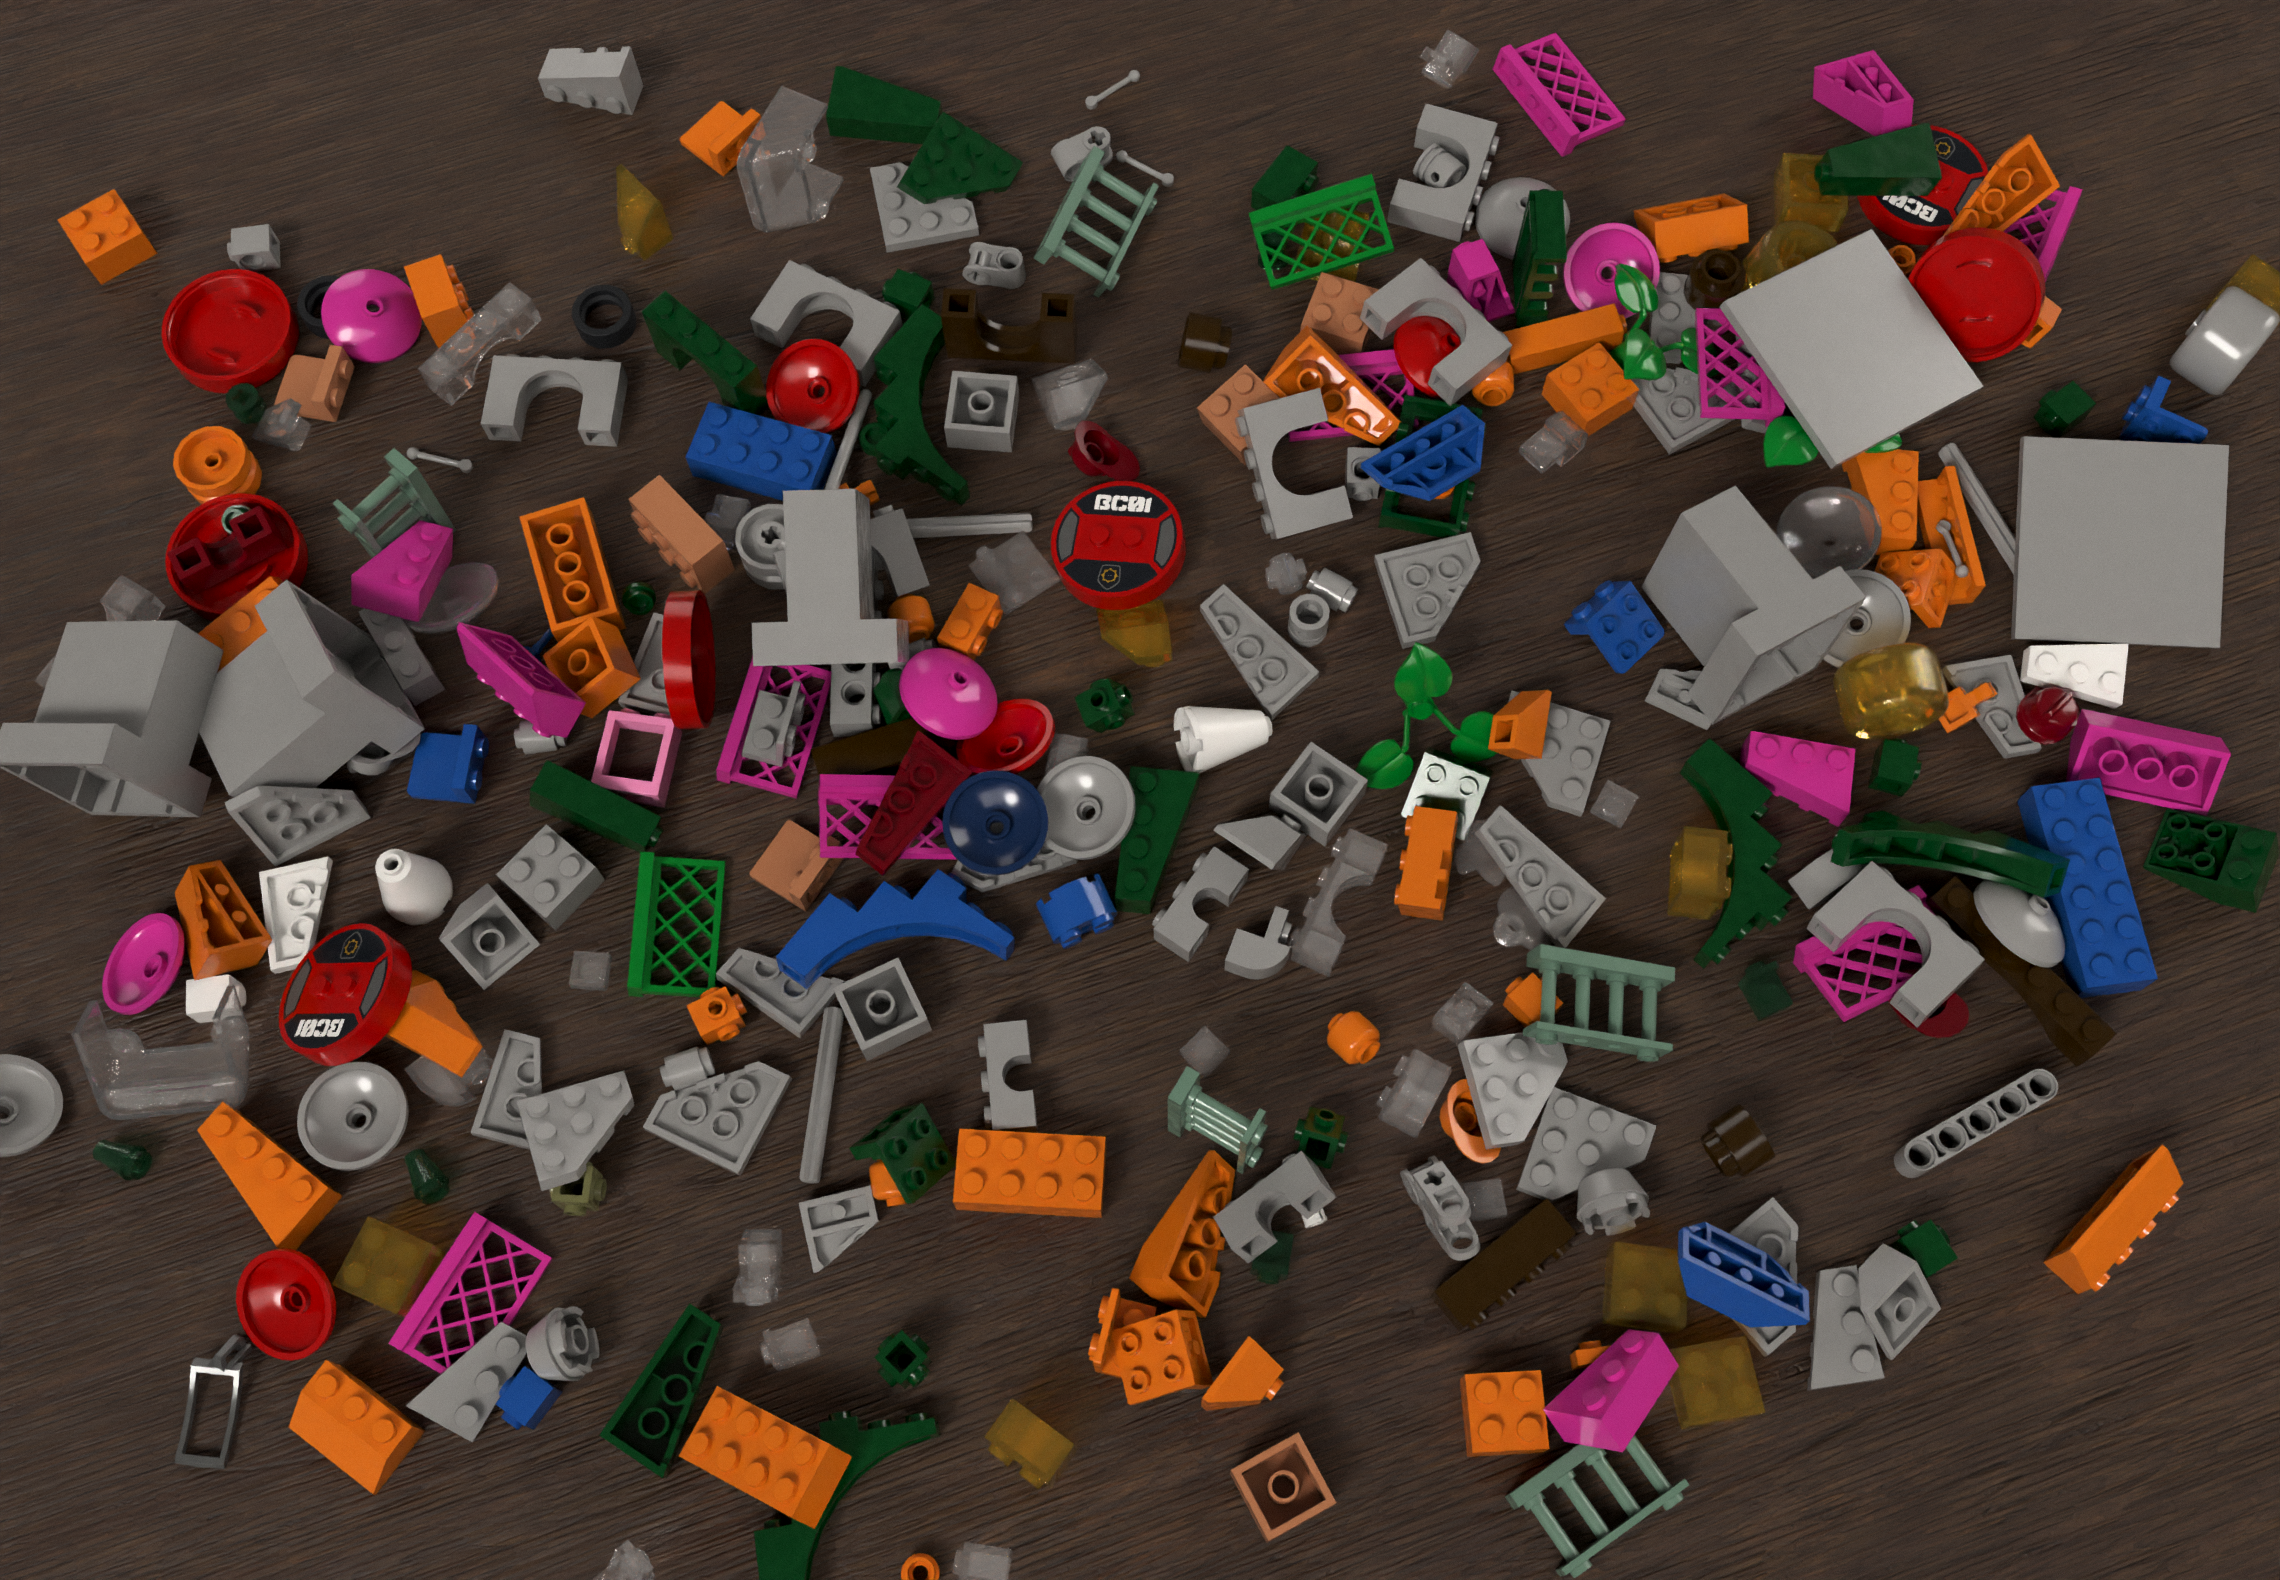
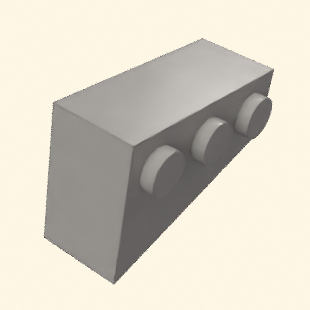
[538,46,643,115]

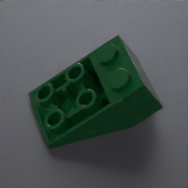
[2143,808,2279,913]

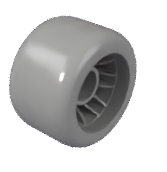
[2169,286,2280,396]

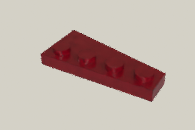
[855,730,972,876]

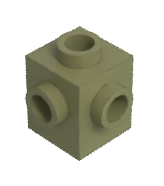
[550,1162,607,1216]

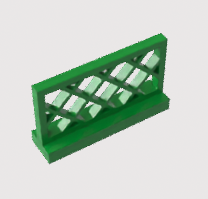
[1248,174,1394,290]
[627,851,726,997]

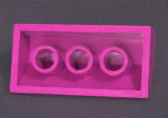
[457,622,586,738]
[2066,709,2231,816]

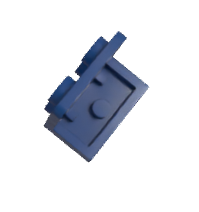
[2118,376,2208,444]
[1564,580,1664,674]
[407,724,489,804]

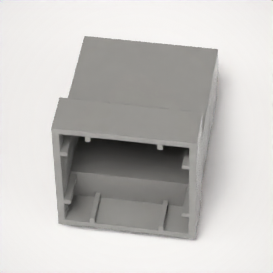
[1641,486,1866,725]
[752,489,909,666]
[199,579,425,797]
[0,620,224,817]

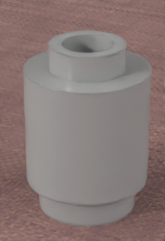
[1306,567,1359,613]
[514,720,567,755]
[659,1046,716,1091]

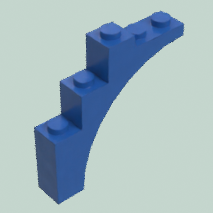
[776,869,1015,989]

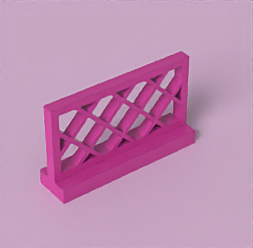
[1492,32,1626,157]
[2003,186,2083,283]
[1695,308,1785,427]
[1288,349,1419,442]
[716,656,831,799]
[818,774,957,860]
[1793,885,1936,1022]
[388,1212,553,1374]

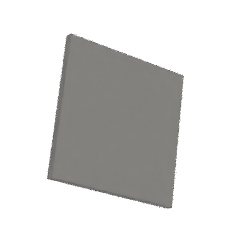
[1719,229,1983,469]
[2011,436,2229,649]

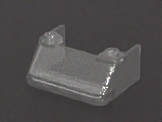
[737,86,844,233]
[71,985,249,1120]

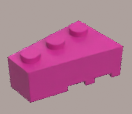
[1813,50,1914,136]
[1446,239,1515,322]
[351,520,453,622]
[1740,731,1856,827]
[1543,1329,1679,1452]

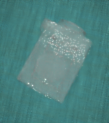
[759,1318,821,1371]

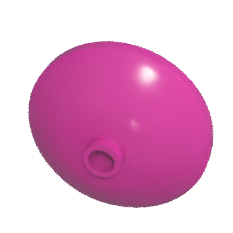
[1563,223,1660,318]
[321,269,422,363]
[899,648,997,740]
[102,913,185,1015]

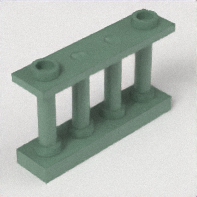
[1033,146,1159,298]
[333,448,456,558]
[1523,944,1675,1062]
[1168,1066,1268,1174]
[1505,1435,1689,1578]

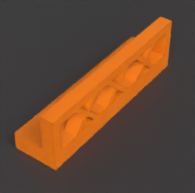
[1917,465,1986,605]

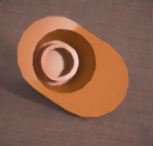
[1439,1079,1501,1164]

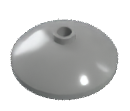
[1475,177,1570,260]
[1823,569,1911,671]
[1037,756,1135,860]
[1974,879,2065,968]
[0,1054,63,1157]
[297,1062,409,1171]

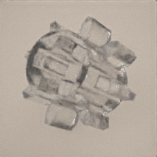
[1265,553,1307,595]

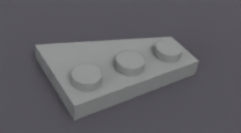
[618,612,670,716]
[1941,655,2042,759]
[716,948,845,1039]
[471,1029,542,1150]
[1807,1265,1885,1391]
[405,1321,527,1442]

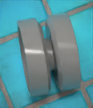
[735,504,785,589]

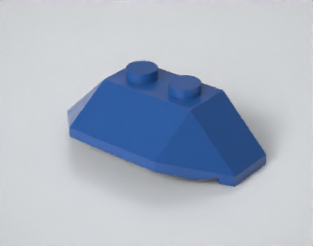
[1361,405,1485,501]
[1678,1222,1810,1328]

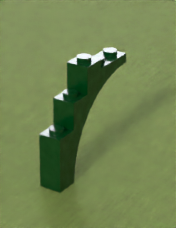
[873,304,970,506]
[1680,738,1792,969]
[1830,810,2070,898]
[754,1411,940,1580]

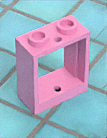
[591,708,682,808]

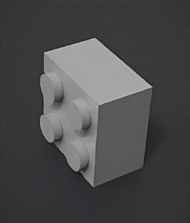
[944,371,1019,453]
[1269,742,1368,847]
[496,824,605,931]
[833,957,932,1061]

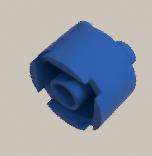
[1036,874,1118,949]

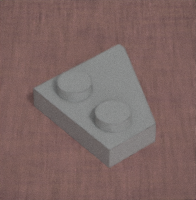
[1645,669,1711,730]
[799,1185,880,1273]

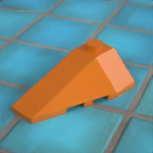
[1942,134,2060,237]
[1263,325,1402,446]
[385,970,483,1078]
[1129,1150,1235,1318]

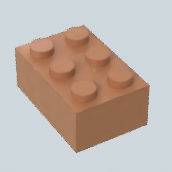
[628,475,735,594]

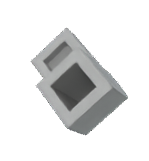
[1788,849,1866,910]
[1224,906,1293,979]

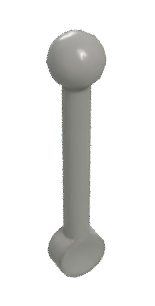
[1085,70,1140,110]
[1116,150,1174,187]
[407,447,473,473]
[1936,520,1969,578]

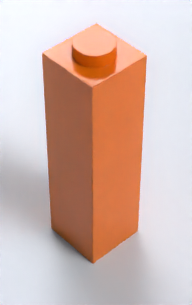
[1503,303,1627,375]

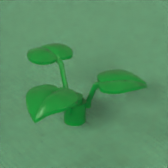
[1610,264,1719,381]
[1763,416,1902,468]
[1355,642,1497,789]

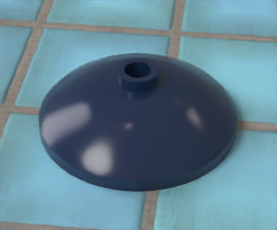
[942,771,1049,875]

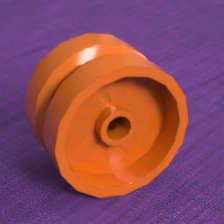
[173,426,262,504]

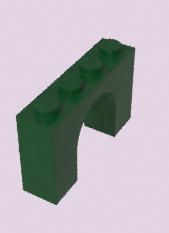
[641,291,769,415]

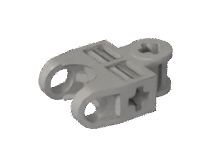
[1400,1155,1480,1261]

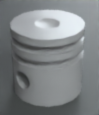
[1413,144,1466,188]
[1287,594,1330,647]

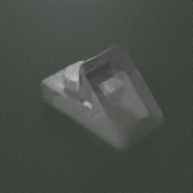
[252,398,311,451]
[1432,982,1494,1045]

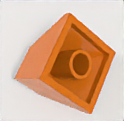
[1201,1336,1285,1411]

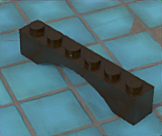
[1926,876,2117,1067]

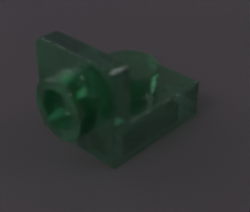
[1738,960,1793,1021]
[1250,1231,1294,1285]

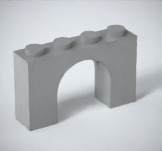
[1387,104,1500,242]
[1360,258,1512,406]
[750,260,903,387]
[481,354,628,447]
[1235,388,1353,539]
[772,505,930,597]
[1806,861,1985,1028]

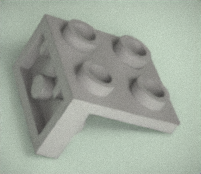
[742,680,806,767]

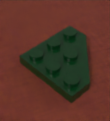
[897,112,1023,204]

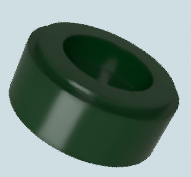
[859,422,890,457]

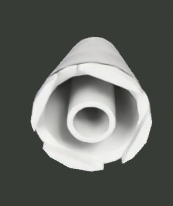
[1174,706,1273,773]
[375,849,453,925]

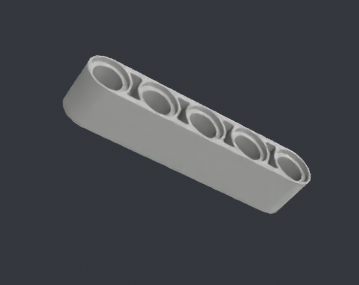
[1894,1069,2058,1178]

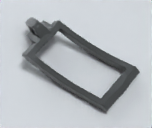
[175,1334,252,1469]

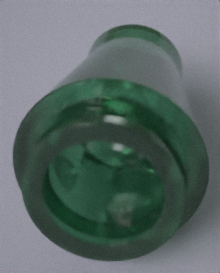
[93,1139,152,1180]
[404,1148,450,1205]

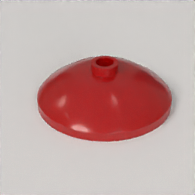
[1394,316,1467,400]
[766,339,860,434]
[956,699,1055,776]
[236,1248,336,1361]

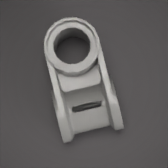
[1051,126,1113,182]
[962,242,1026,289]

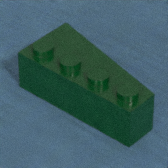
[1115,766,1200,914]
[599,1303,724,1478]

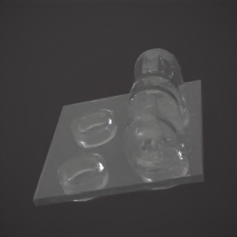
[968,531,1061,616]

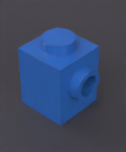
[496,1366,562,1430]

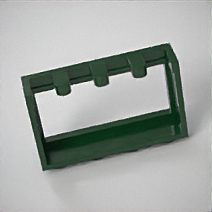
[1512,189,1567,329]
[1378,395,1486,538]

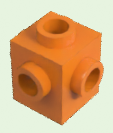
[686,986,747,1045]

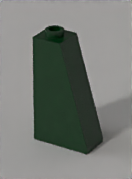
[826,66,942,144]
[1814,123,1942,196]
[530,760,663,853]

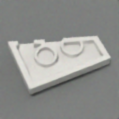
[2020,644,2129,709]
[259,856,333,974]

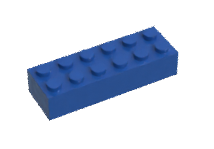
[2017,778,2158,998]

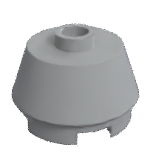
[1577,1168,1650,1236]
[526,1306,599,1381]

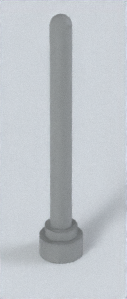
[824,389,872,490]

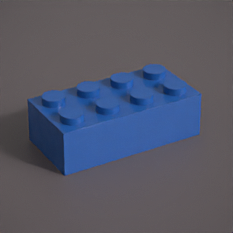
[685,402,837,501]

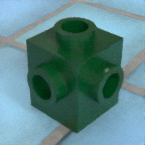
[1074,678,1135,733]
[1293,1107,1348,1169]
[874,1330,932,1389]

